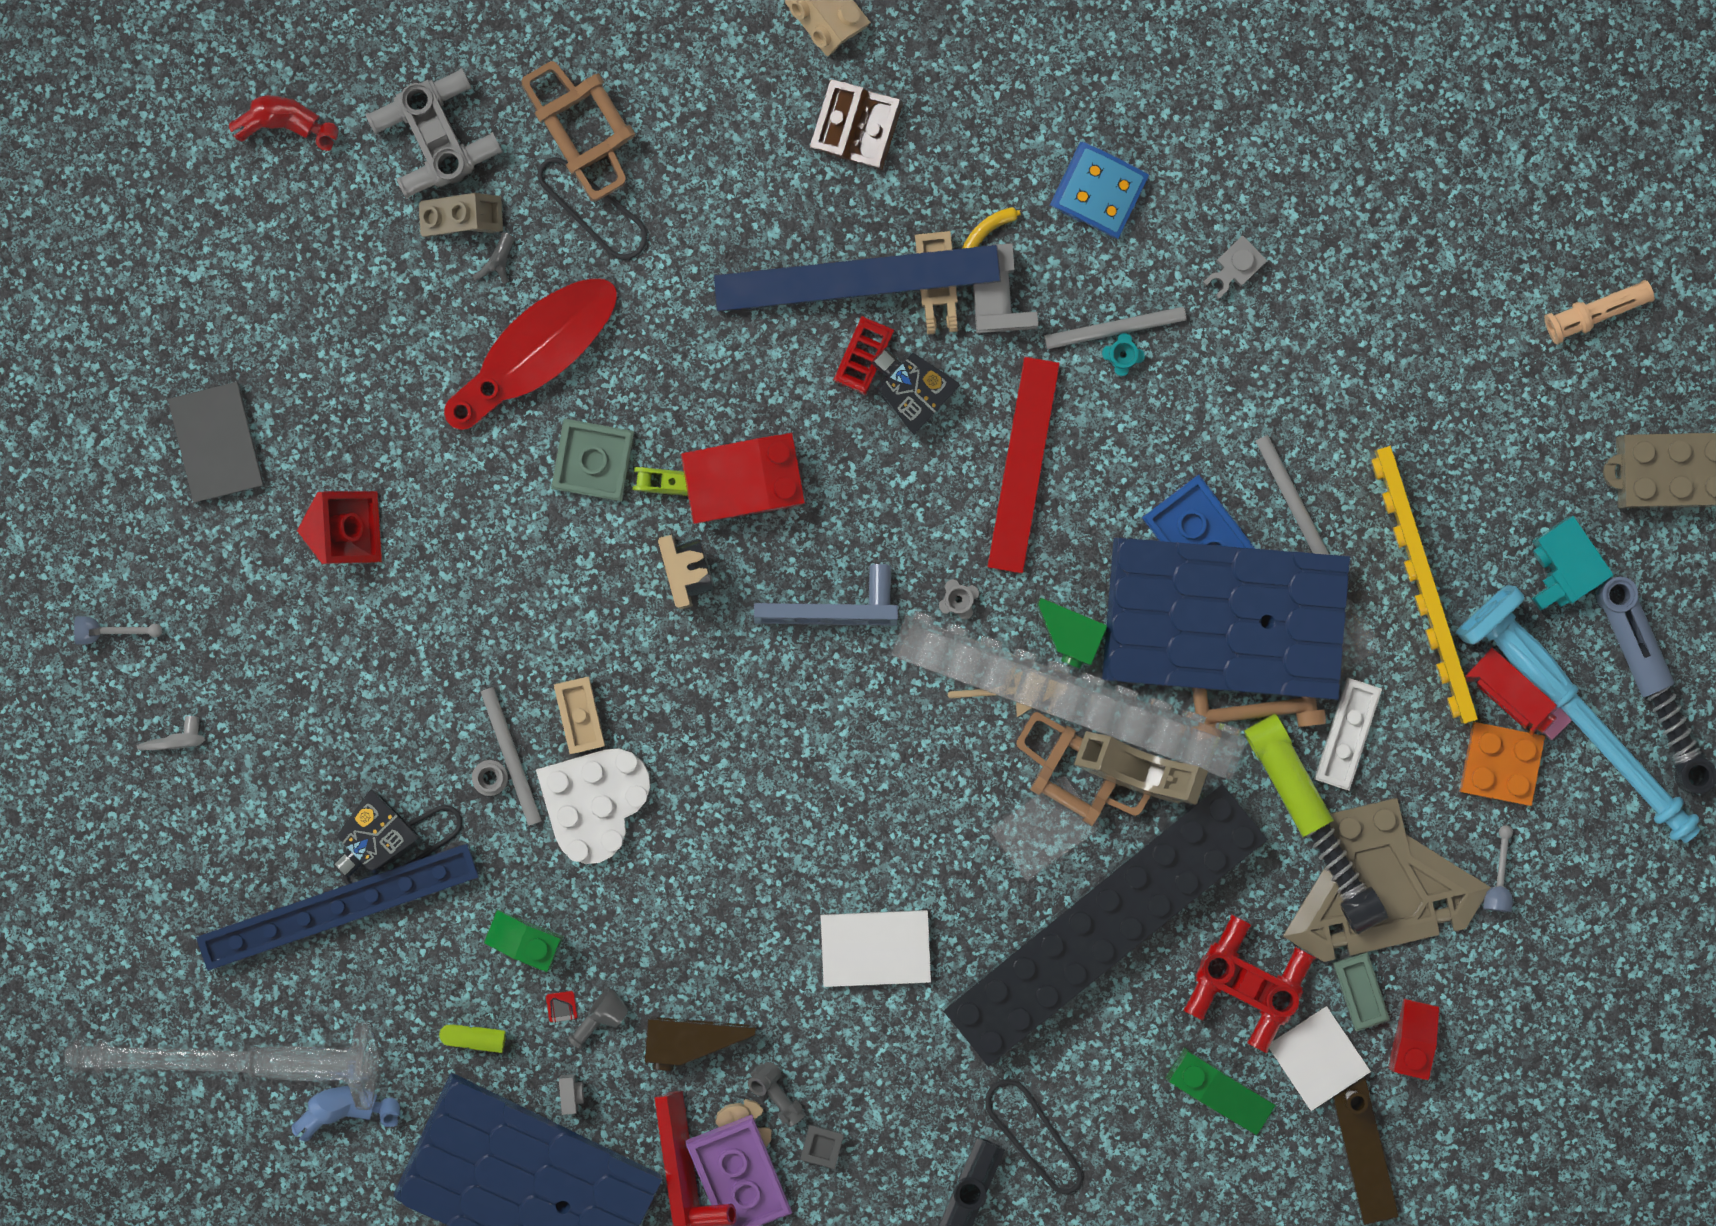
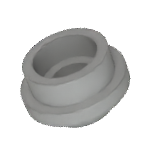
[472,760,508,796]

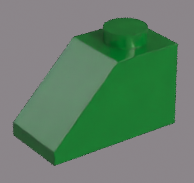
[1037,598,1107,669]
[484,910,564,972]

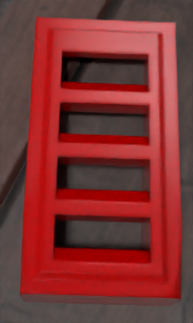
[833,316,894,395]

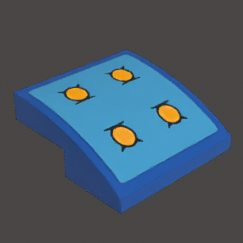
[1049,142,1149,239]

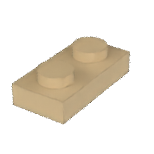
[554,676,605,754]

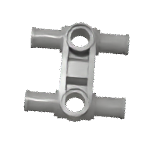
[365,68,503,199]

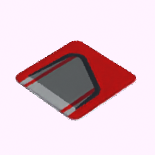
[546,991,577,1022]

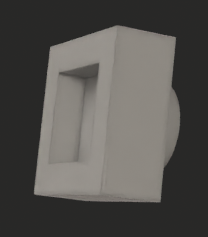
[559,1074,584,1115]

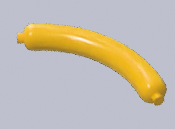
[962,207,1021,249]

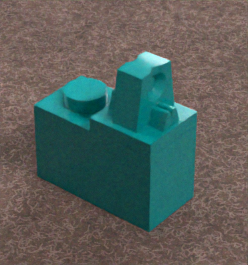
[1531,516,1614,610]

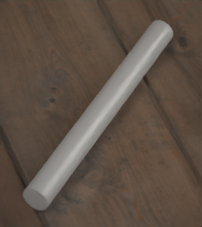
[1044,306,1186,349]
[1255,434,1330,555]
[480,687,542,826]

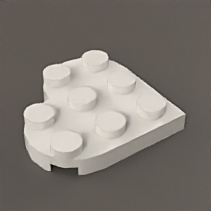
[536,748,651,864]

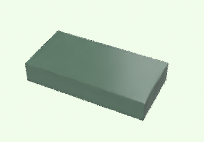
[1332,952,1390,1031]

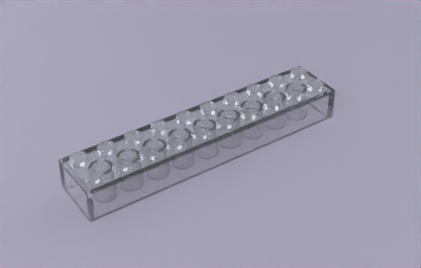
[891,611,1247,780]

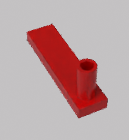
[654,1091,737,1226]

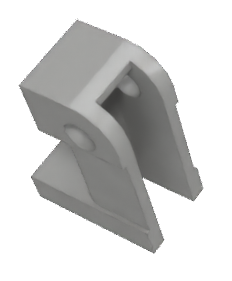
[973,243,1038,333]

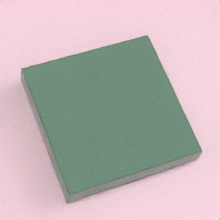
[551,419,635,502]

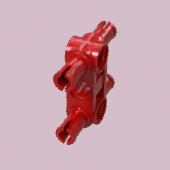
[1183,914,1316,1053]

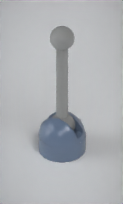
[74,616,162,645]
[1483,825,1513,912]

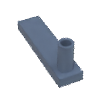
[754,564,898,626]

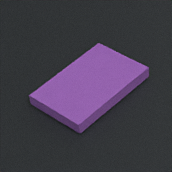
[686,1114,792,1226]

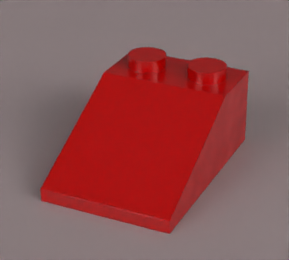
[680,433,805,524]

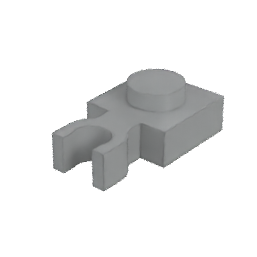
[1203,235,1267,300]

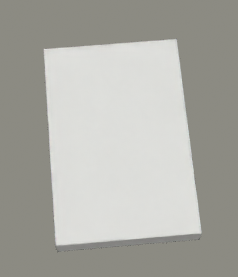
[821,910,931,987]

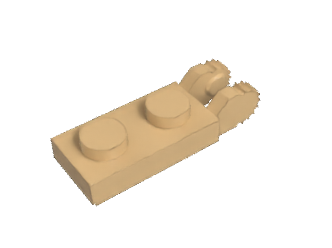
[915,231,958,335]

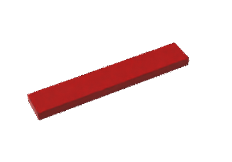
[987,357,1060,574]

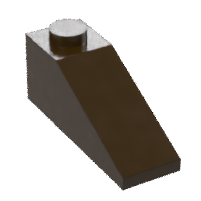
[645,1016,757,1071]

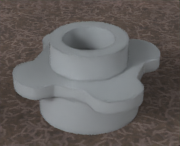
[939,579,979,620]

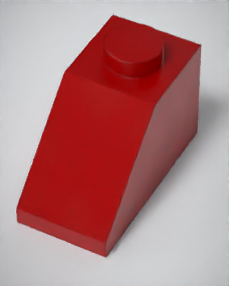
[1388,999,1439,1080]

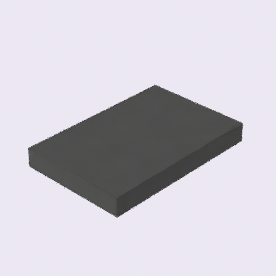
[168,382,264,503]

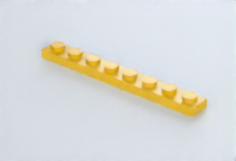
[1371,446,1478,724]

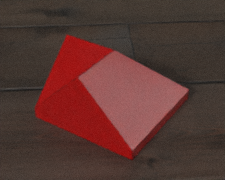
[297,491,382,564]

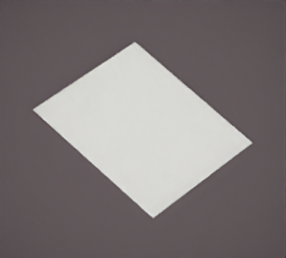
[1269,1006,1371,1111]

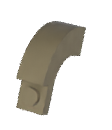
[1074,731,1208,805]

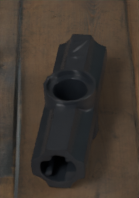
[938,1136,1005,1226]

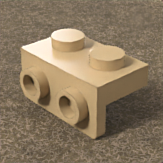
[785,0,871,56]

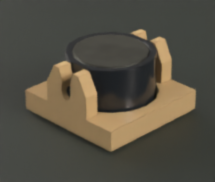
[658,535,714,609]

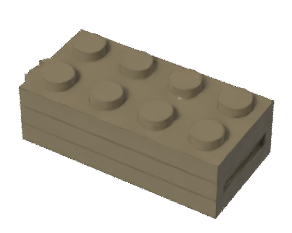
[1603,433,1716,509]

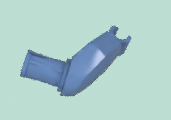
[291,1086,400,1141]

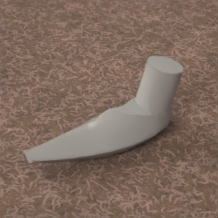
[137,716,205,750]

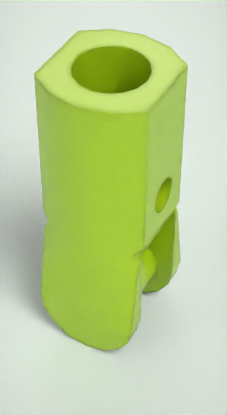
[632,467,688,496]
[439,1024,506,1053]

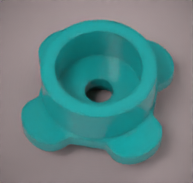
[1102,333,1145,376]

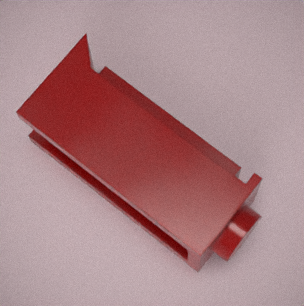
[1465,648,1557,736]

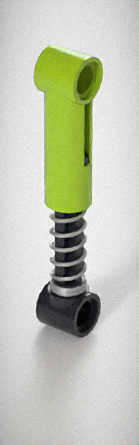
[1243,714,1389,935]

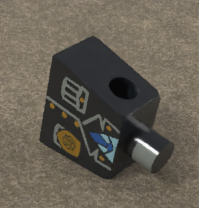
[871,348,960,435]
[334,789,424,878]

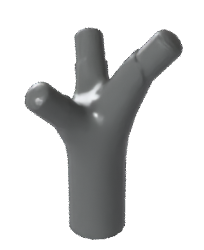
[473,232,515,284]

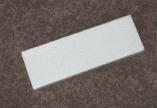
[1314,678,1382,791]

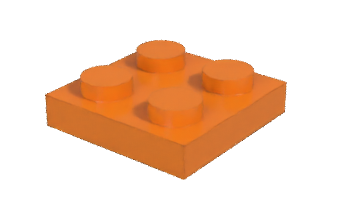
[1459,722,1545,806]

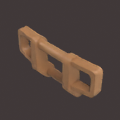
[521,61,636,202]
[1016,712,1150,826]

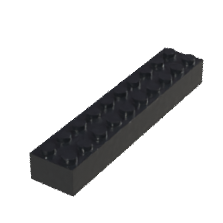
[942,783,1268,1067]

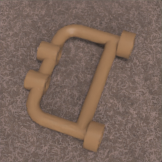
[1190,688,1326,741]

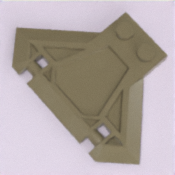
[1283,798,1491,962]

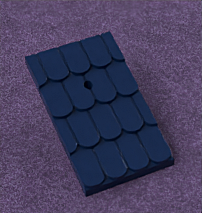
[1102,538,1350,700]
[394,1072,662,1226]

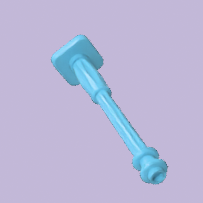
[1455,585,1700,843]

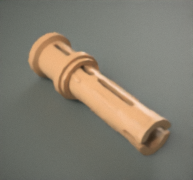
[1544,280,1655,345]

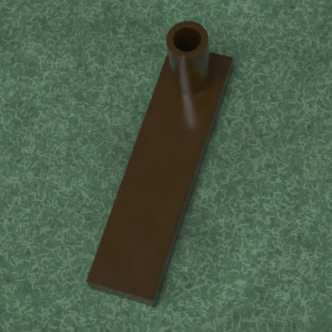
[1332,1077,1399,1225]

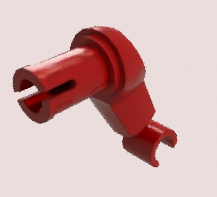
[229,95,339,151]

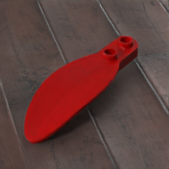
[444,279,617,430]

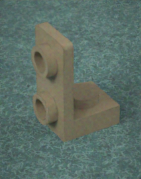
[419,193,503,237]

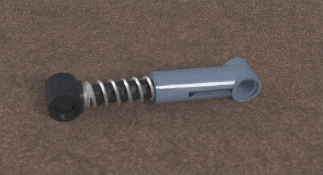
[1596,577,1716,794]

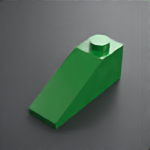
[1165,1047,1276,1136]

